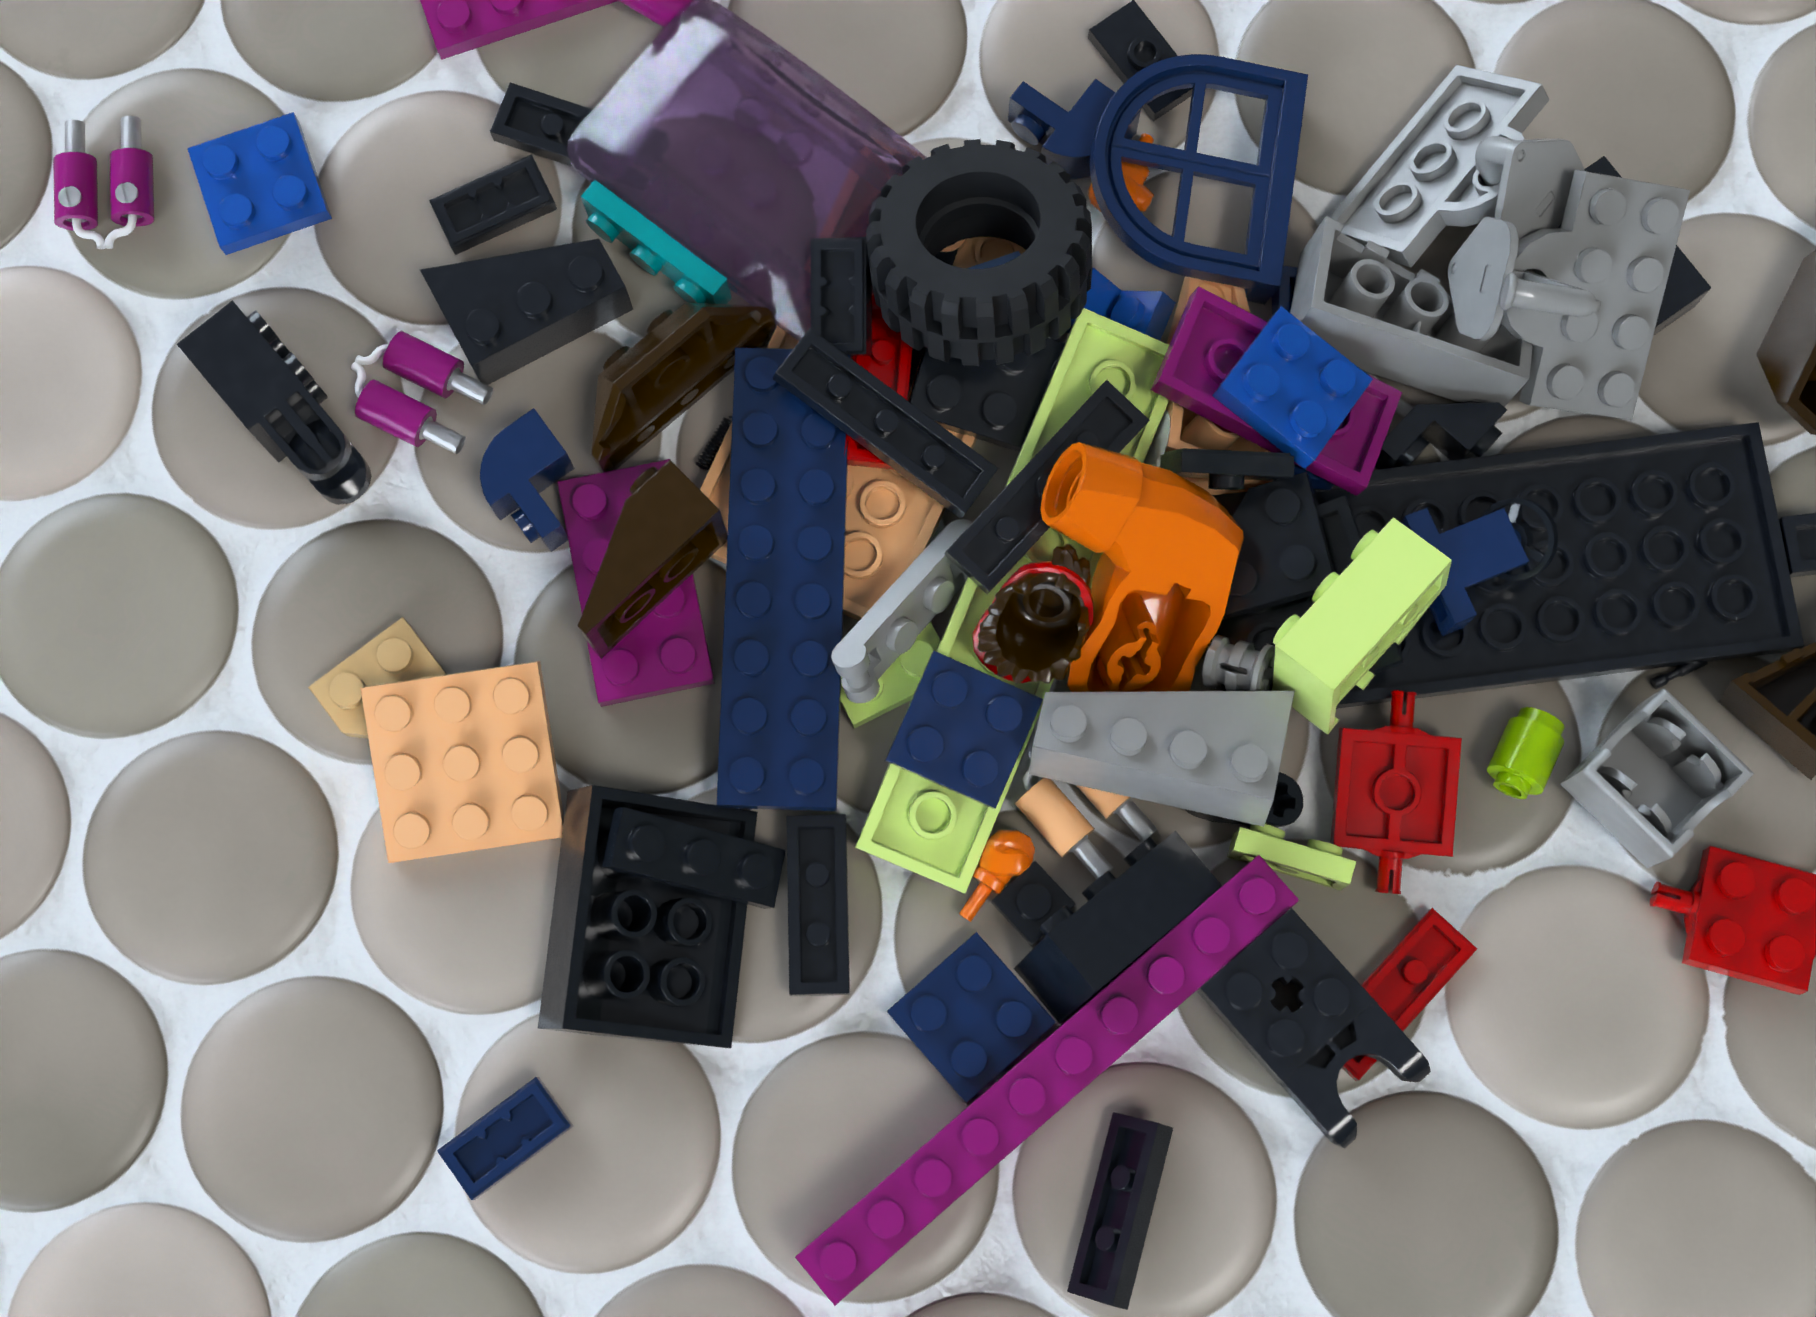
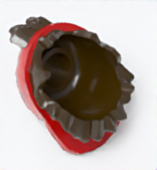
[972,544,1094,684]

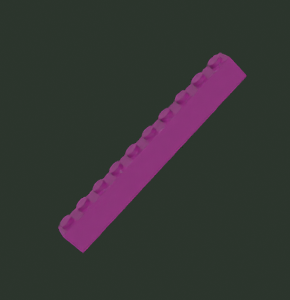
[795,855,1300,1306]

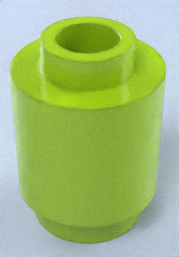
[1487,707,1565,799]

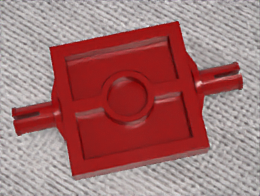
[1330,691,1462,894]
[1650,846,1816,995]

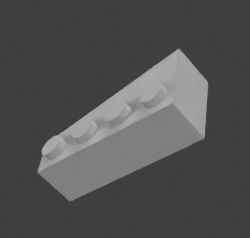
[1290,215,1533,407]
[1029,691,1295,827]

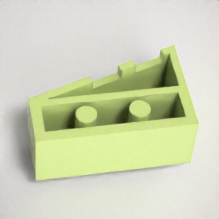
[1272,517,1452,735]

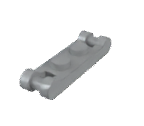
[831,519,973,703]

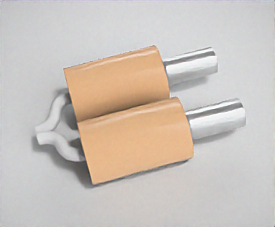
[1015,751,1158,880]

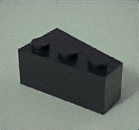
[420,239,634,385]
[1014,831,1222,1024]

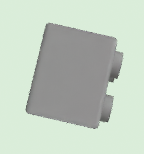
[1560,688,1754,868]

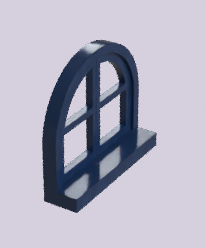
[1090,54,1308,305]

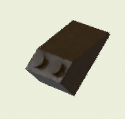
[578,460,728,659]

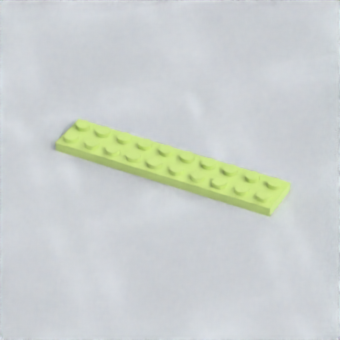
[854,308,1169,894]

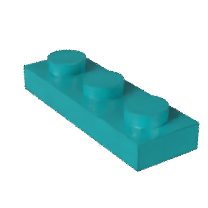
[581,180,732,304]

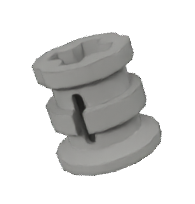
[1202,635,1275,691]

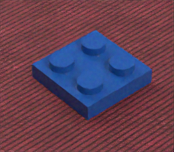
[187,112,332,255]
[1212,306,1373,469]

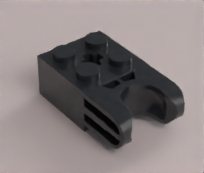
[177,300,372,505]
[1198,908,1431,1149]

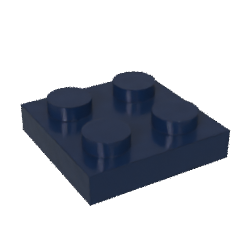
[885,651,1043,809]
[887,932,1056,1103]

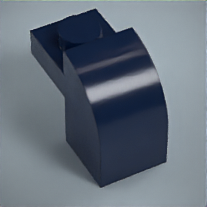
[1008,79,1141,179]
[480,408,575,552]

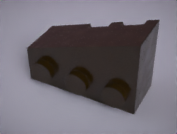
[1719,642,1816,780]

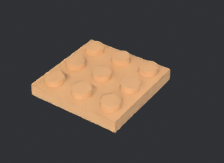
[360,661,564,863]

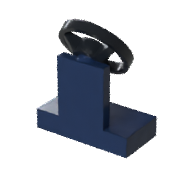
[1401,498,1558,636]

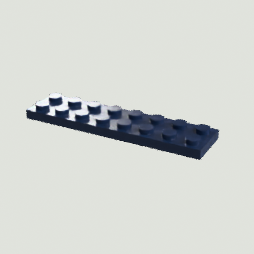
[717,348,851,811]

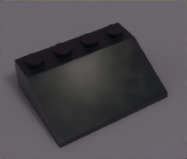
[538,785,758,1048]

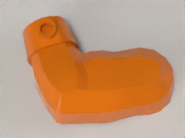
[1040,442,1244,692]

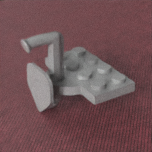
[1330,65,1585,267]
[1448,170,1690,420]

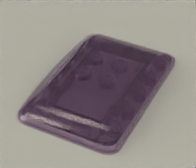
[567,0,927,341]

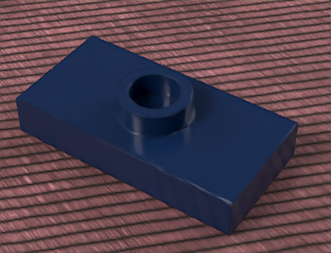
[437,1077,573,1200]

